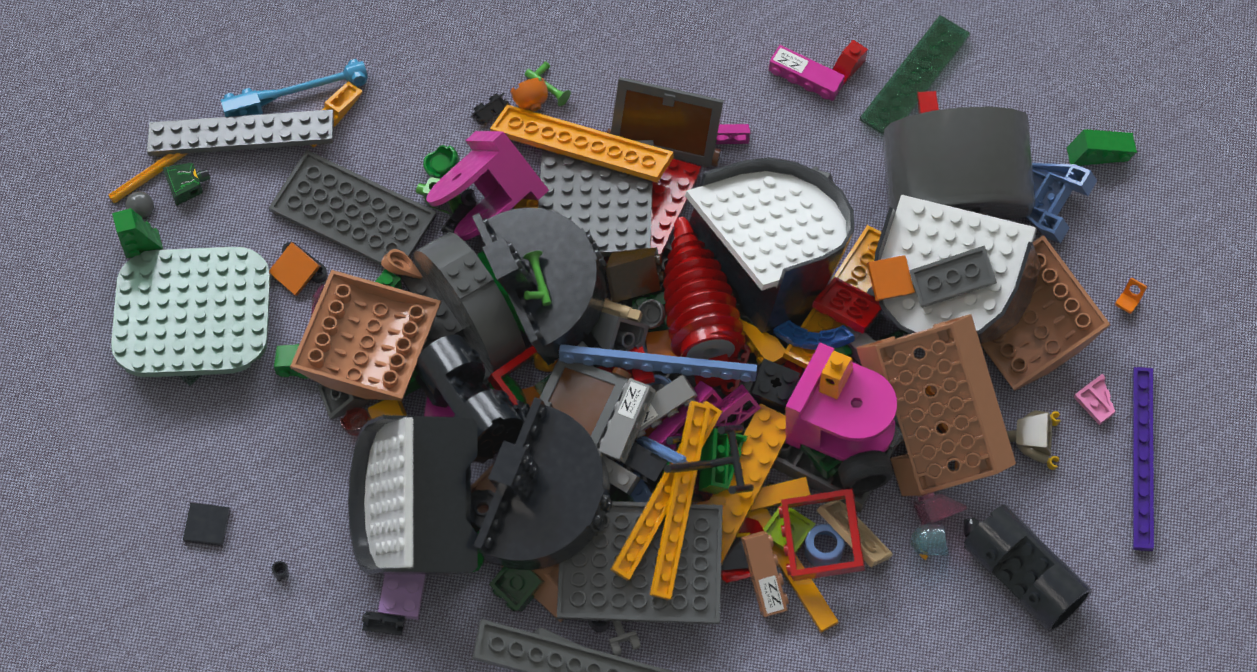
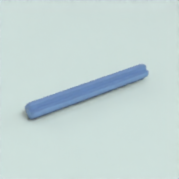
[635,435,688,464]

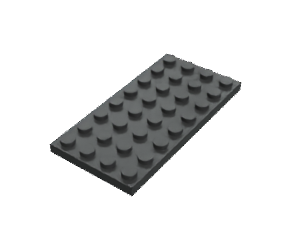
[268,150,437,266]

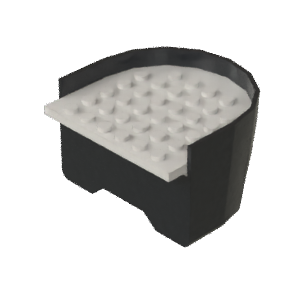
[685,157,854,333]
[874,195,1041,344]
[348,415,478,574]

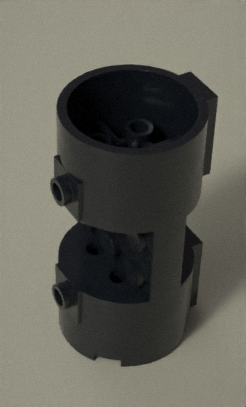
[415,335,524,463]
[963,504,1092,632]

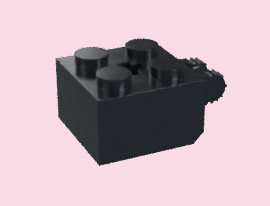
[749,359,800,413]

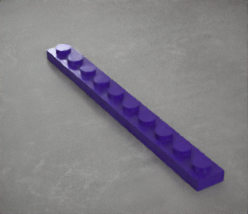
[1132,367,1154,551]

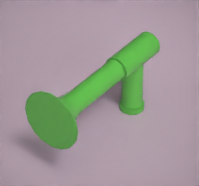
[524,61,571,106]
[523,251,551,306]

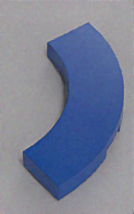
[773,320,855,350]

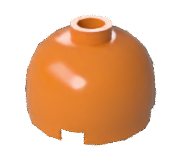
[510,78,548,112]

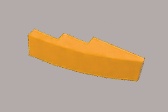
[311,81,362,147]

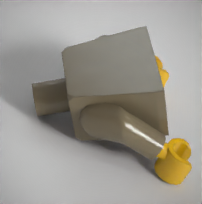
[1007,410,1061,470]

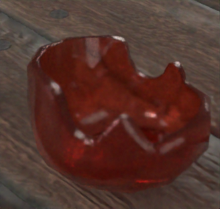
[340,407,371,436]

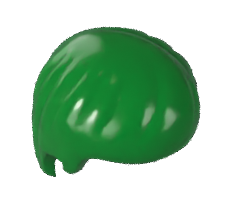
[423,145,460,179]

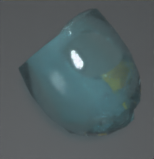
[910,523,949,560]

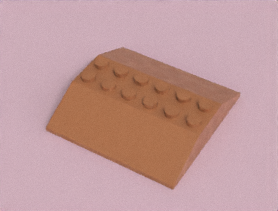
[981,235,1110,391]
[290,270,441,401]

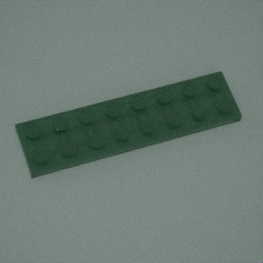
[860,15,970,134]

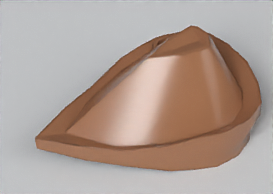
[381,249,422,279]

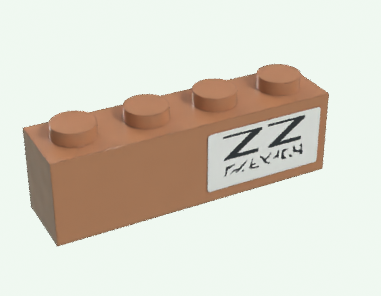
[741,531,789,617]

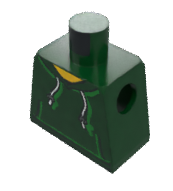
[163,163,210,206]

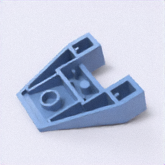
[1025,163,1097,244]

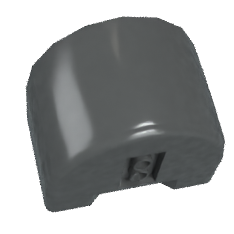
[883,106,1035,219]

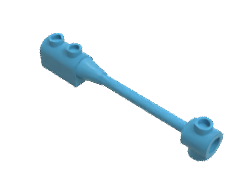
[221,59,368,117]

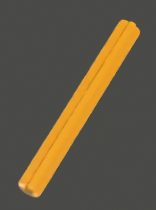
[108,153,188,203]

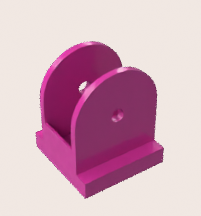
[426,131,549,241]
[785,343,897,461]

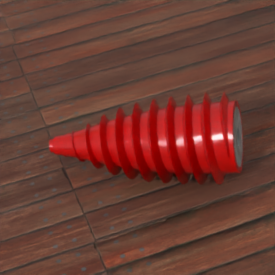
[664,217,745,360]

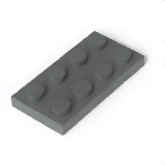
[909,245,997,308]

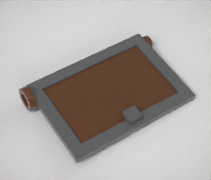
[607,77,724,168]
[539,359,632,449]

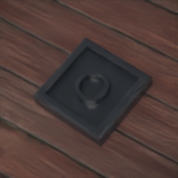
[183,502,230,546]

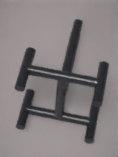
[664,425,754,503]

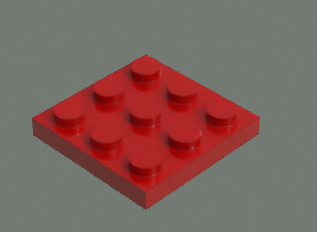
[811,277,883,334]

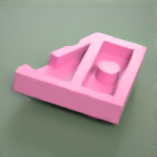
[1074,374,1115,425]

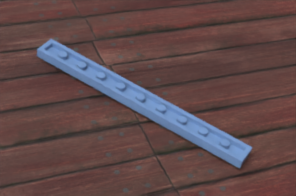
[559,345,757,382]

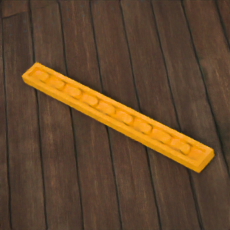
[611,401,722,581]
[650,401,711,600]

